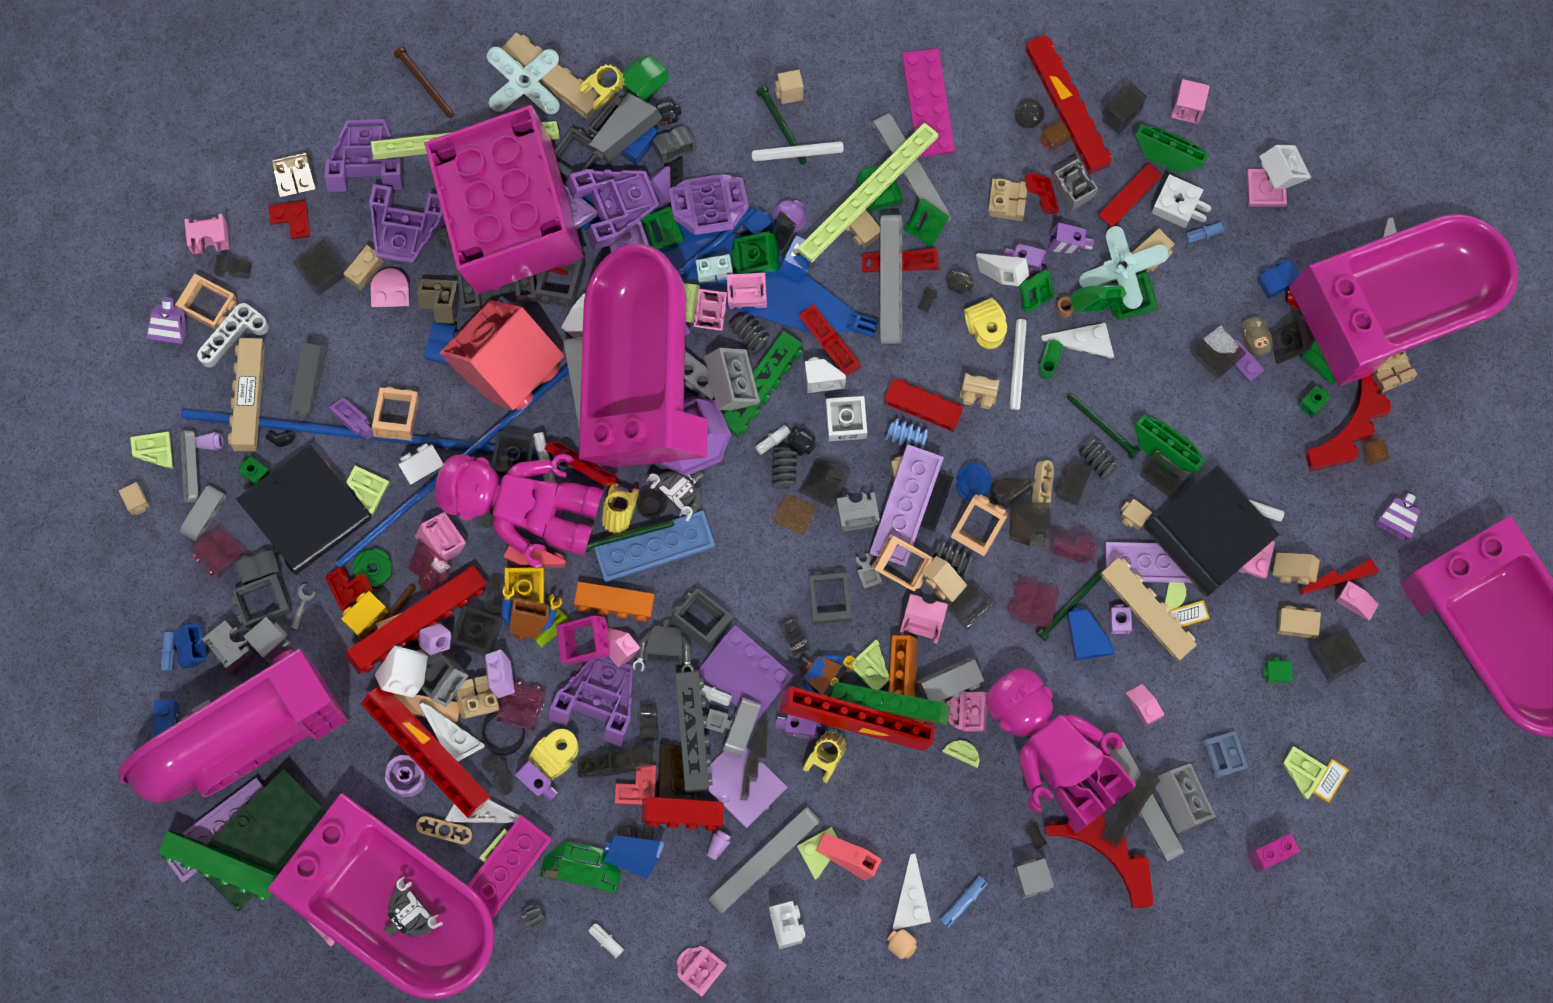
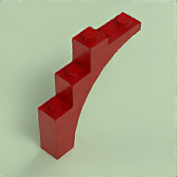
[1305,373,1391,472]
[1044,813,1154,909]

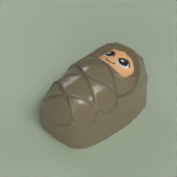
[1241,316,1273,356]

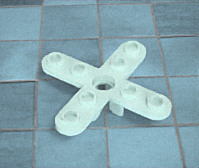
[487,47,560,114]
[1079,226,1169,309]

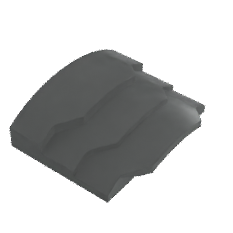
[457,270,538,312]

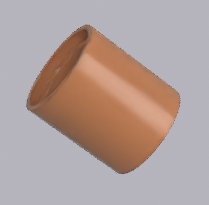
[1056,297,1074,318]

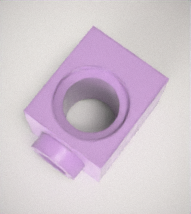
[1109,605,1132,634]
[419,623,451,655]

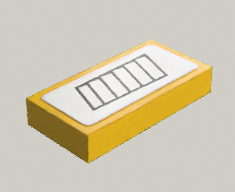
[1168,600,1210,627]
[1312,759,1349,803]

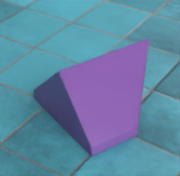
[648,166,670,206]

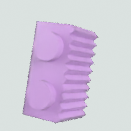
[485,650,515,698]

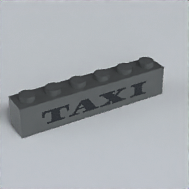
[675,671,713,793]

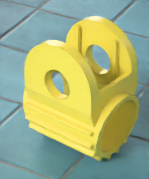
[577,64,625,111]
[964,298,1007,349]
[602,483,639,534]
[529,729,579,780]
[803,730,847,784]

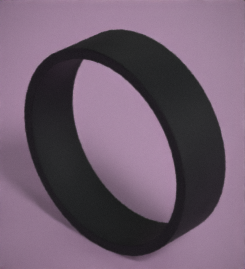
[481,711,525,755]

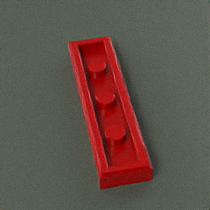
[544,440,617,487]

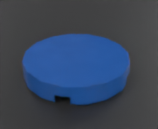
[956,463,992,501]

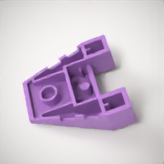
[325,119,403,192]
[566,169,659,250]
[369,184,445,263]
[548,656,633,747]

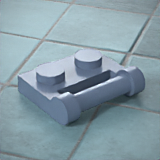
[1202,731,1248,779]

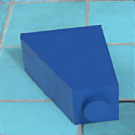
[1067,608,1115,661]
[603,835,664,879]

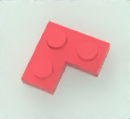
[615,765,656,805]

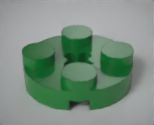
[353,549,392,588]

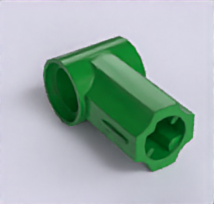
[1038,340,1063,380]

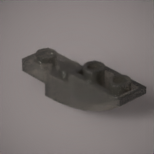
[577,745,653,778]

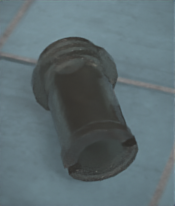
[917,288,937,313]
[1025,823,1047,850]

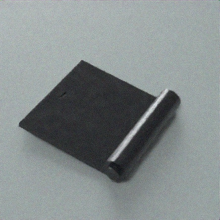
[236,445,371,575]
[1144,465,1280,598]

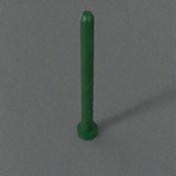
[756,86,807,165]
[1067,393,1141,460]
[586,519,675,553]
[1036,570,1102,641]

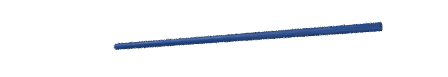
[181,409,556,460]

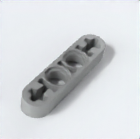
[180,430,198,503]

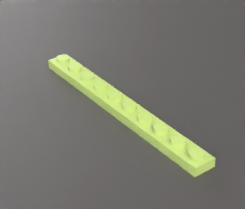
[371,121,559,160]
[798,123,938,263]

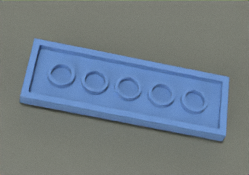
[594,510,716,583]

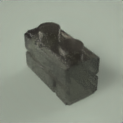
[1054,460,1092,506]

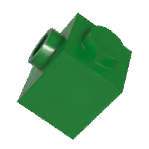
[1298,385,1330,418]
[238,456,270,485]
[1262,658,1292,684]

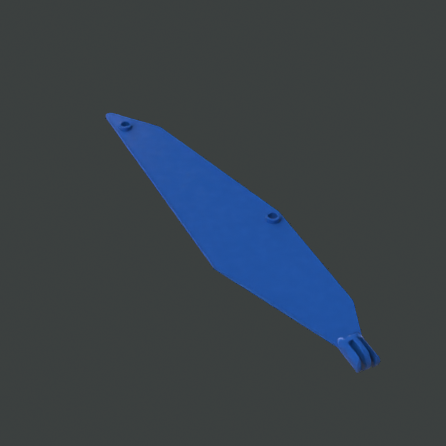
[563,182,879,338]

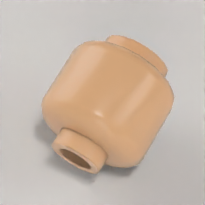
[887,929,917,959]

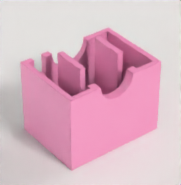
[1171,79,1210,124]
[184,214,230,254]
[727,273,767,309]
[694,289,728,331]
[415,512,466,567]
[900,594,948,644]

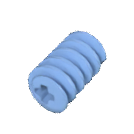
[886,419,928,450]

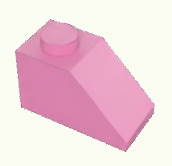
[1335,581,1379,621]
[607,628,640,667]
[1125,684,1165,727]

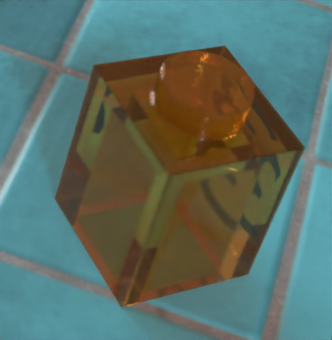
[1040,120,1071,151]
[1362,440,1389,466]

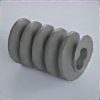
[729,314,769,355]
[1078,437,1118,480]
[771,447,797,489]
[932,539,973,578]

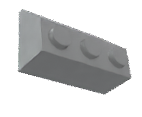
[704,348,760,410]
[916,658,984,702]
[1152,763,1216,833]

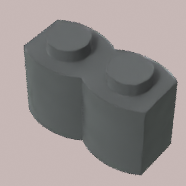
[652,126,696,163]
[235,548,281,585]

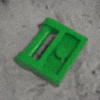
[904,199,950,247]
[641,207,684,251]
[1019,269,1054,312]

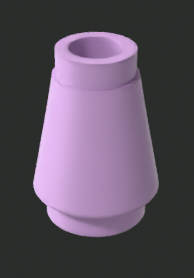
[195,432,224,451]
[706,829,731,860]

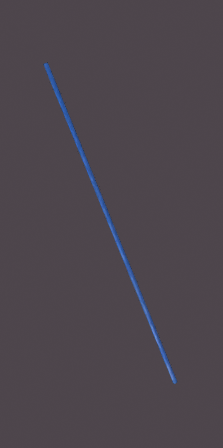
[335,207,756,567]

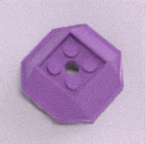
[669,174,749,235]
[660,396,731,476]

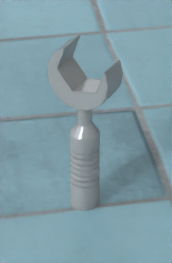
[290,584,316,630]

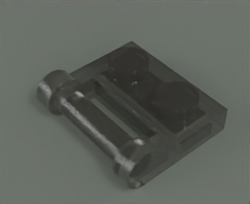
[1140,450,1189,498]
[946,579,996,630]

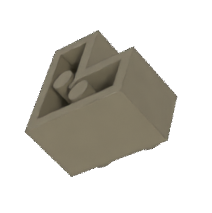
[417,279,460,323]

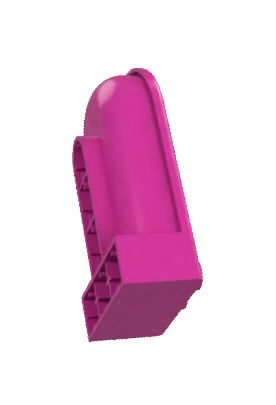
[1289,214,1518,387]
[579,244,708,468]
[1400,515,1553,737]
[118,648,349,803]
[268,793,494,999]

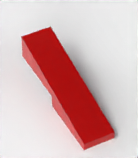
[1098,163,1163,228]
[861,248,940,273]
[798,304,861,377]
[1299,558,1380,596]

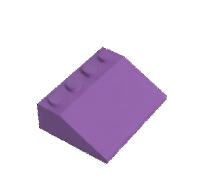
[698,625,794,723]

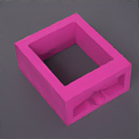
[556,616,610,665]
[1248,833,1300,873]

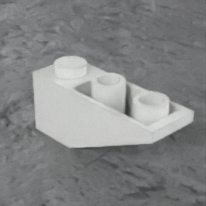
[976,253,1029,286]

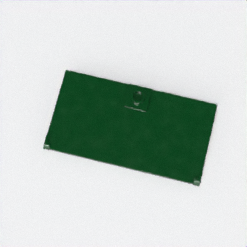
[197,769,327,912]

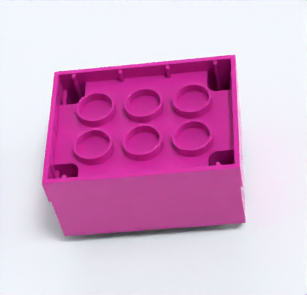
[424,105,584,294]

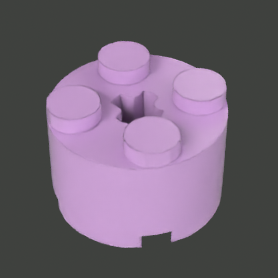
[385,755,427,797]

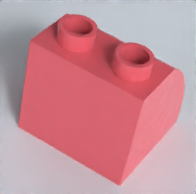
[439,300,564,410]

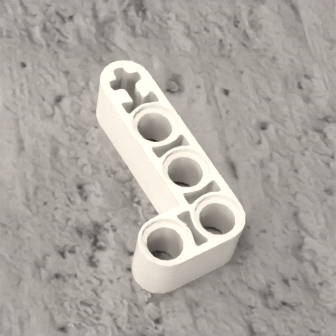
[197,303,269,367]

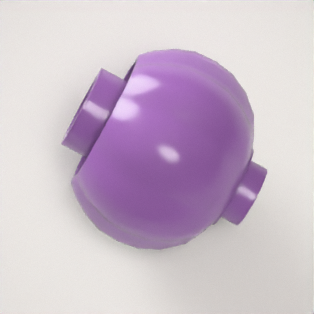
[772,200,807,234]

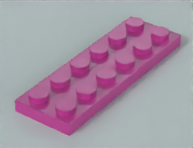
[902,48,955,158]
[468,815,553,920]

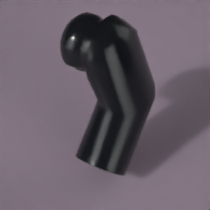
[265,431,295,447]

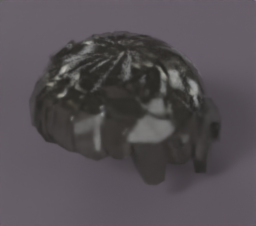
[1014,99,1045,128]
[636,488,667,519]

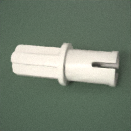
[755,425,791,455]
[700,685,732,706]
[589,923,624,959]

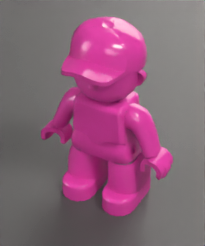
[434,454,604,568]
[986,668,1136,834]

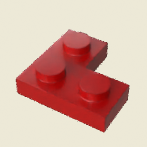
[1025,173,1060,215]
[268,200,310,240]
[325,567,373,611]

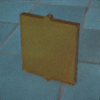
[773,494,816,535]

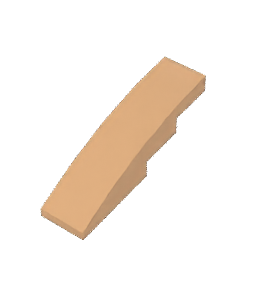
[393,693,459,723]

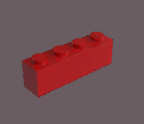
[884,379,964,432]
[641,797,724,831]

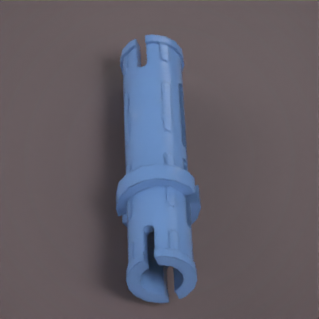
[940,876,988,928]

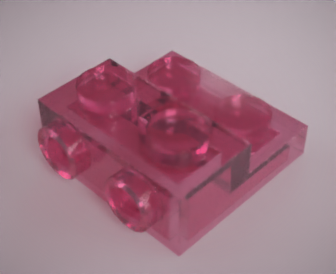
[190,524,247,578]
[1050,535,1098,564]
[408,541,451,594]
[1008,580,1060,628]
[497,681,546,731]

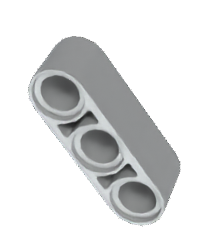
[180,485,226,542]
[722,697,761,757]

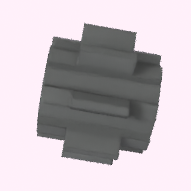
[436,227,452,250]
[520,904,546,930]

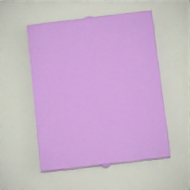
[707,747,788,829]

